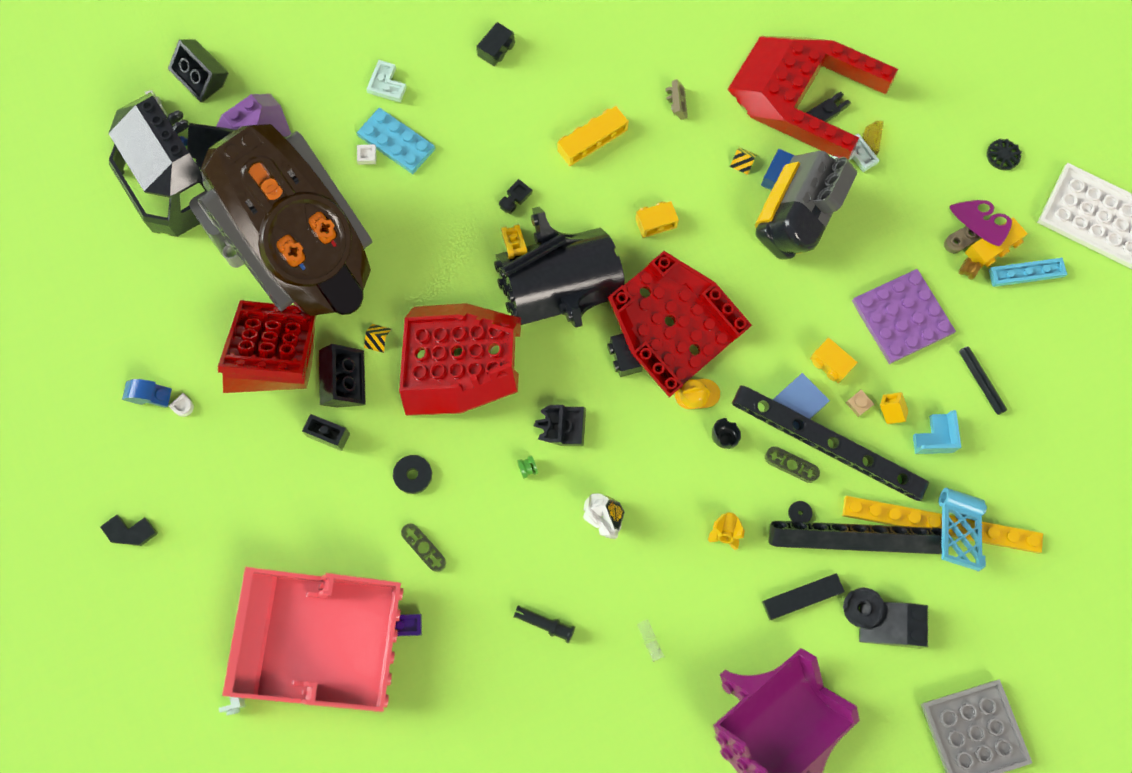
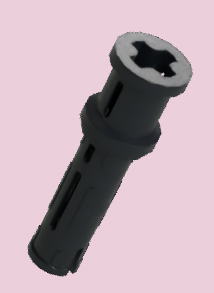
[514,605,576,644]

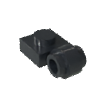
[499,179,532,214]

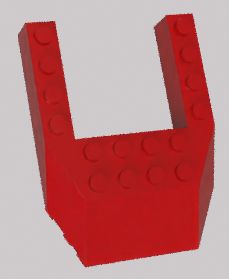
[728,36,898,161]

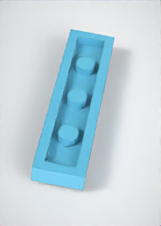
[988,258,1067,287]

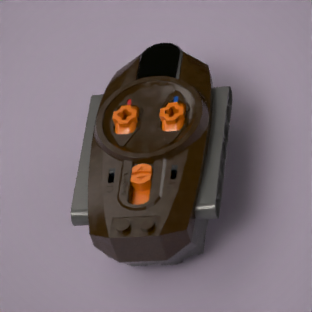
[198,124,372,316]

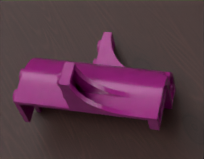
[713,648,860,773]

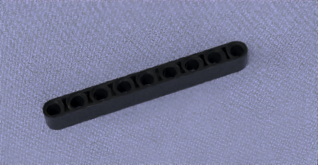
[768,521,942,554]

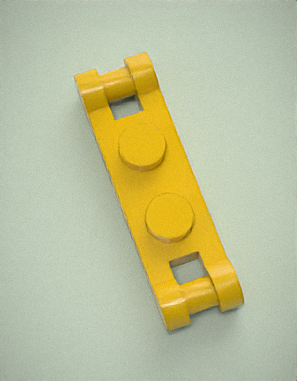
[501,224,527,260]

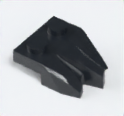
[533,405,586,446]

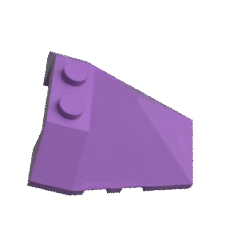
[216,94,291,137]

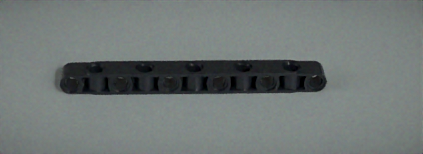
[732,385,929,501]

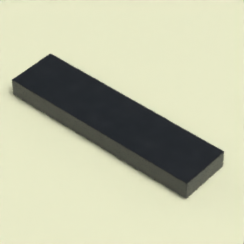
[762,573,845,621]

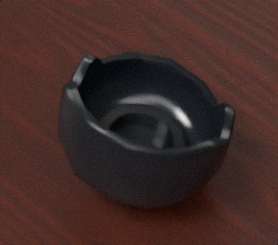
[712,418,741,449]

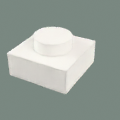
[357,145,376,165]

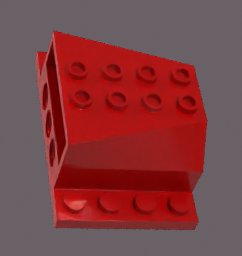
[218,300,317,393]

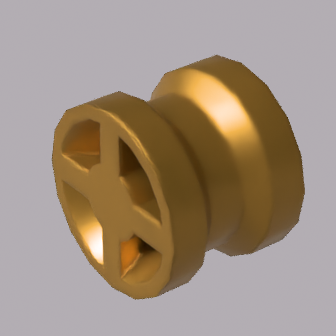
[958,257,981,280]

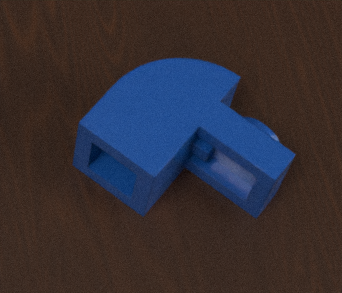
[122,379,172,408]

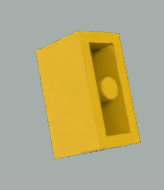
[636,201,679,238]
[810,337,858,384]

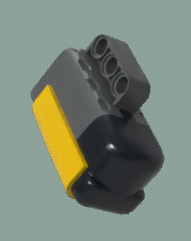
[755,151,857,260]

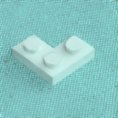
[366,60,406,103]
[830,133,880,172]

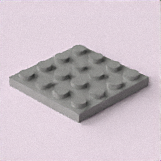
[921,680,1032,773]

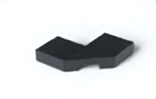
[100,515,158,546]

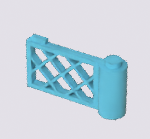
[939,488,987,571]

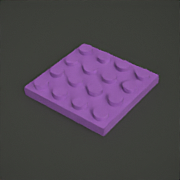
[852,269,956,364]

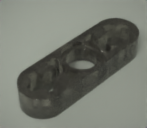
[765,447,820,483]
[401,524,446,572]

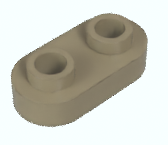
[944,226,979,253]

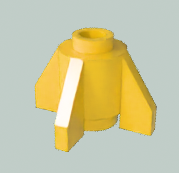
[708,512,745,550]

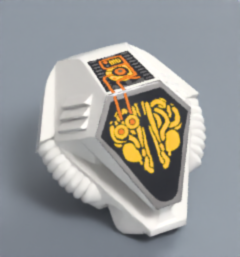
[583,493,625,539]

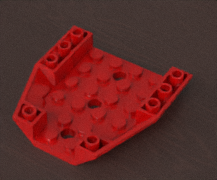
[608,251,752,398]
[399,303,521,416]

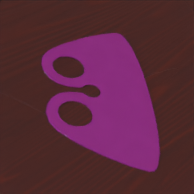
[949,200,1012,246]

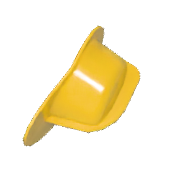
[675,379,720,409]

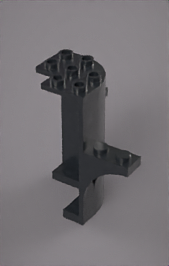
[494,207,625,328]

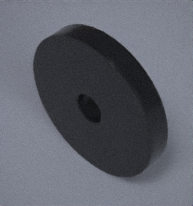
[788,501,812,522]

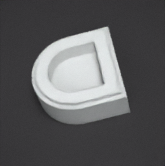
[169,393,194,417]

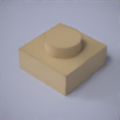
[846,389,874,417]

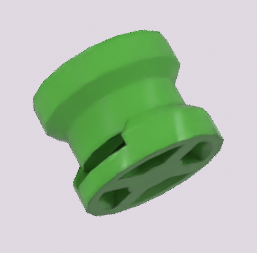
[517,455,538,479]

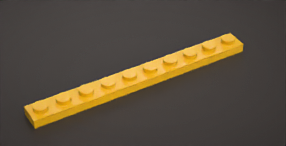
[842,496,1043,554]

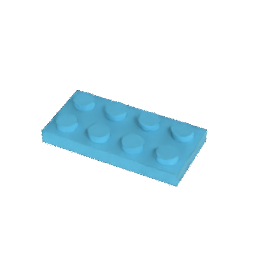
[357,108,435,174]

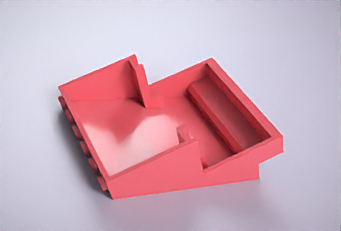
[222,567,403,712]

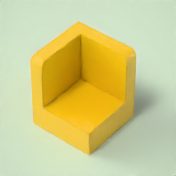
[880,392,908,424]

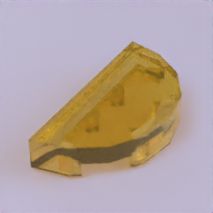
[862,121,884,155]

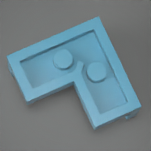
[913,410,961,454]

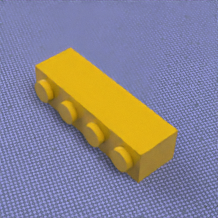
[558,106,629,166]

